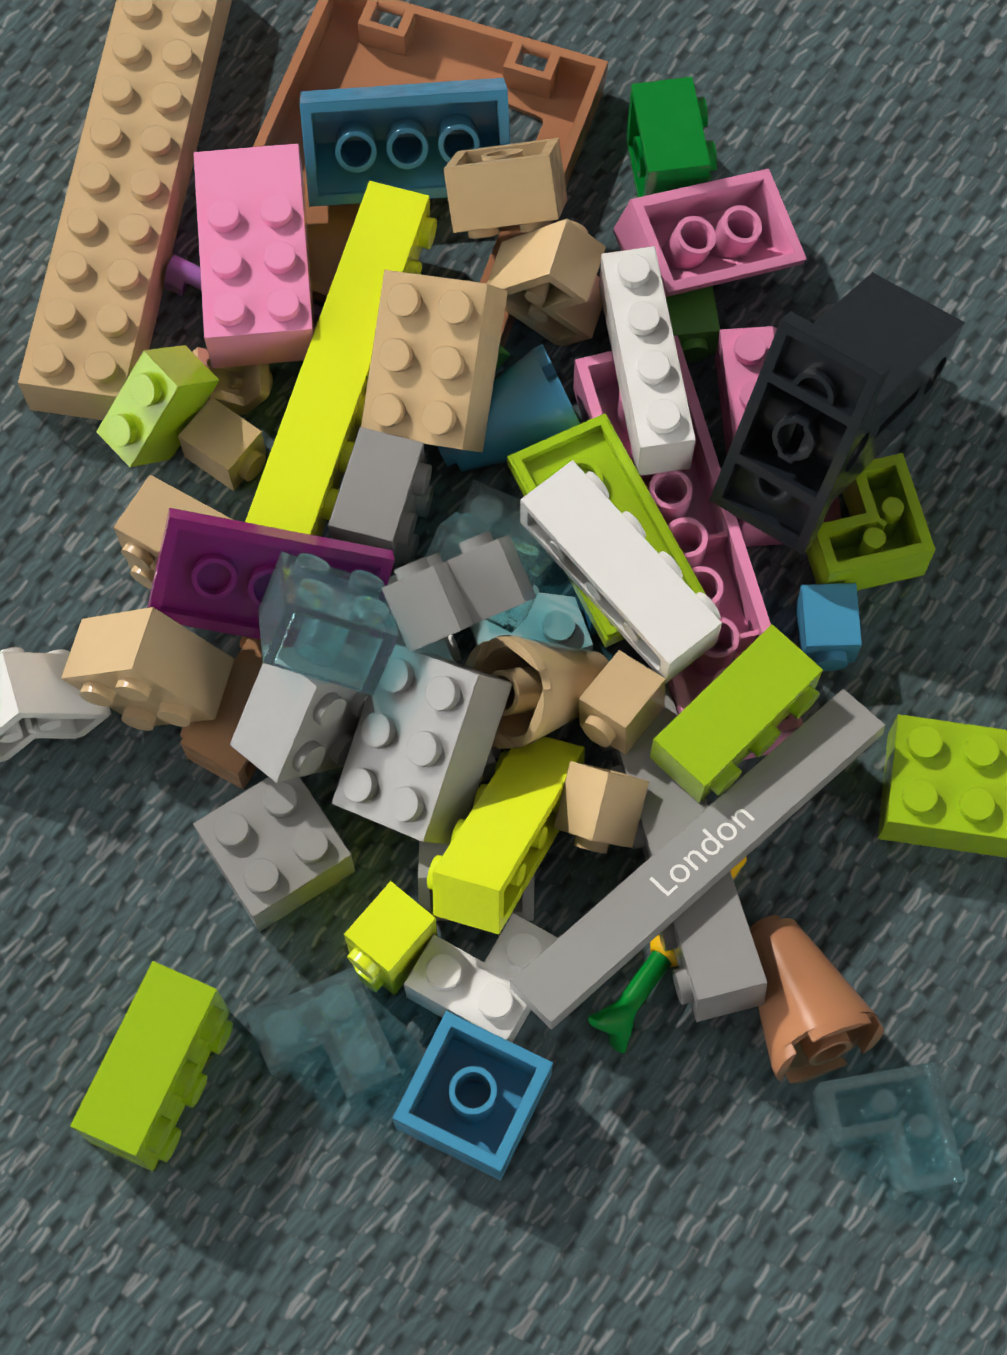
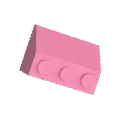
[613,169,807,297]

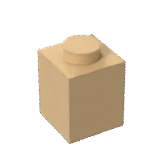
[178,397,267,491]
[579,650,666,755]
[554,761,649,854]

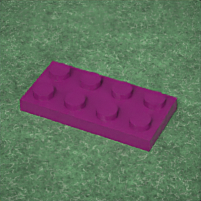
[147,508,395,656]

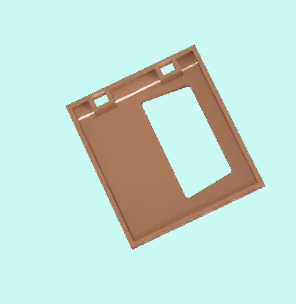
[253,0,608,348]

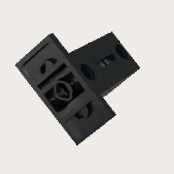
[709,272,965,555]

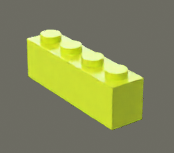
[427,736,585,934]

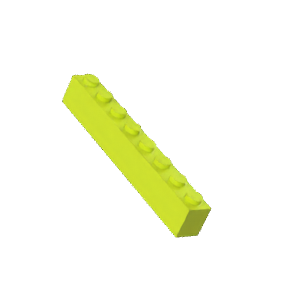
[245,181,437,537]

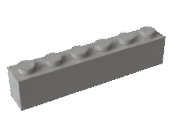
[600,683,767,1022]

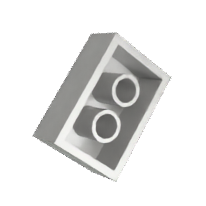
[332,640,513,845]

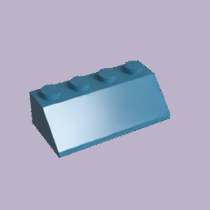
[299,78,510,207]

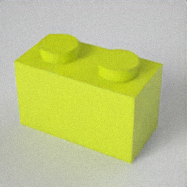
[344,881,438,995]

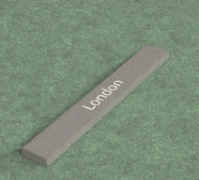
[510,689,885,1030]

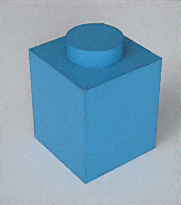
[795,583,862,671]

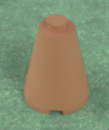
[750,915,884,1083]

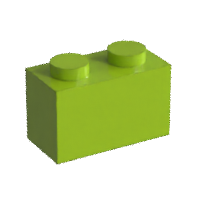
[96,345,219,467]

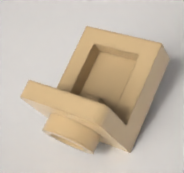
[192,347,273,415]

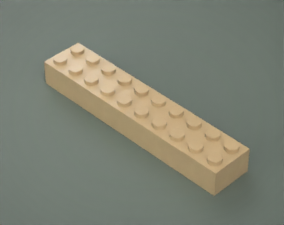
[18,0,232,420]

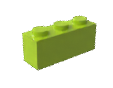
[649,624,823,804]

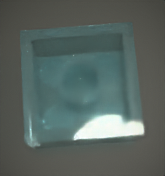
[258,551,399,695]

